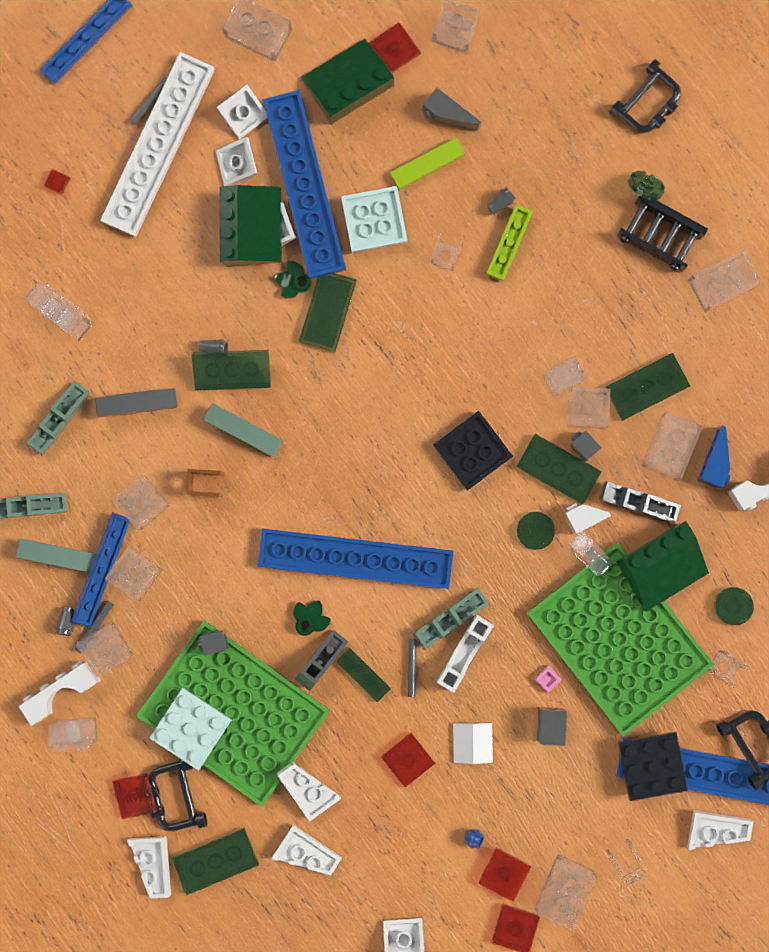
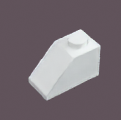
[564,503,611,534]

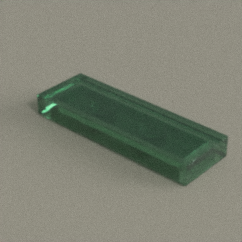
[336,648,391,702]

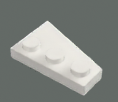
[277,762,342,821]
[687,810,753,850]
[271,824,342,875]
[127,836,171,898]

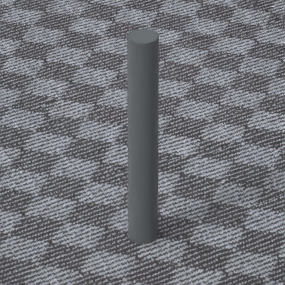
[130,77,167,125]
[75,601,114,653]
[408,638,416,697]

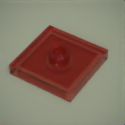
[369,22,421,74]
[381,732,435,788]
[112,773,157,819]
[478,847,531,902]
[491,903,540,952]

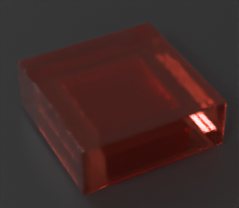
[44,169,70,195]

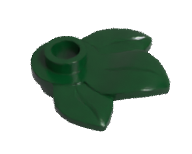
[274,261,312,298]
[293,601,331,636]

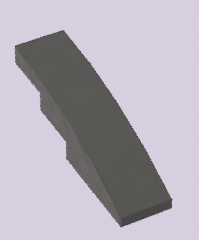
[95,388,177,417]
[599,481,681,523]

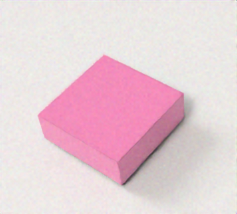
[534,665,562,693]

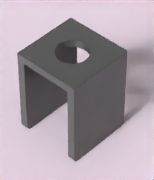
[537,707,567,746]

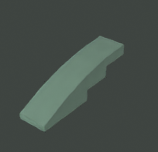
[26,381,90,456]
[203,403,283,457]
[0,493,67,519]
[15,538,96,572]
[413,588,489,650]

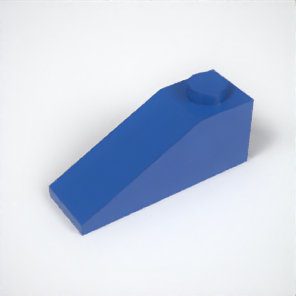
[697,425,730,489]

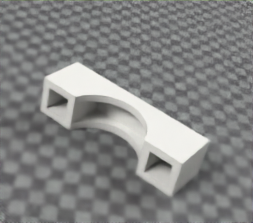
[727,480,769,512]
[436,614,494,693]
[19,661,101,726]

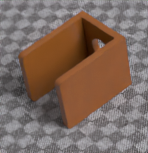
[186,469,224,497]

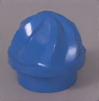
[465,829,485,849]

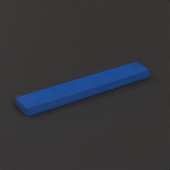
[40,0,132,85]
[71,512,131,627]

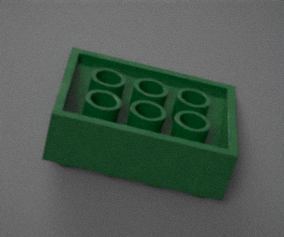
[301,38,394,124]
[219,185,282,267]
[616,521,709,612]

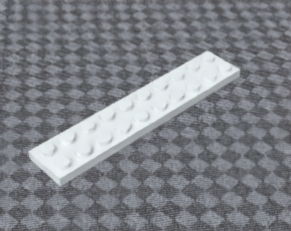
[100,52,215,237]

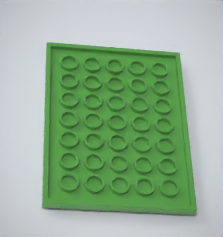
[527,542,714,737]
[136,620,330,807]

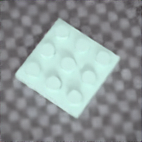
[341,186,408,253]
[150,688,232,770]

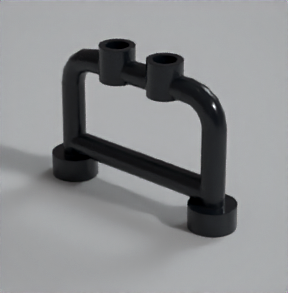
[609,59,681,133]
[716,710,769,791]
[145,759,208,831]

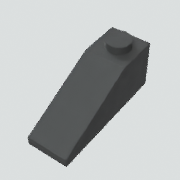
[422,88,481,131]
[295,630,348,691]

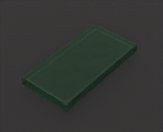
[299,273,357,353]
[191,350,271,391]
[605,353,690,421]
[516,434,602,504]
[172,828,259,896]

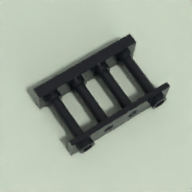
[616,192,708,272]

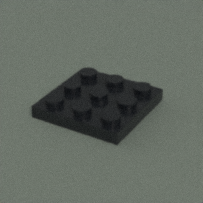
[433,411,513,491]
[618,731,688,801]

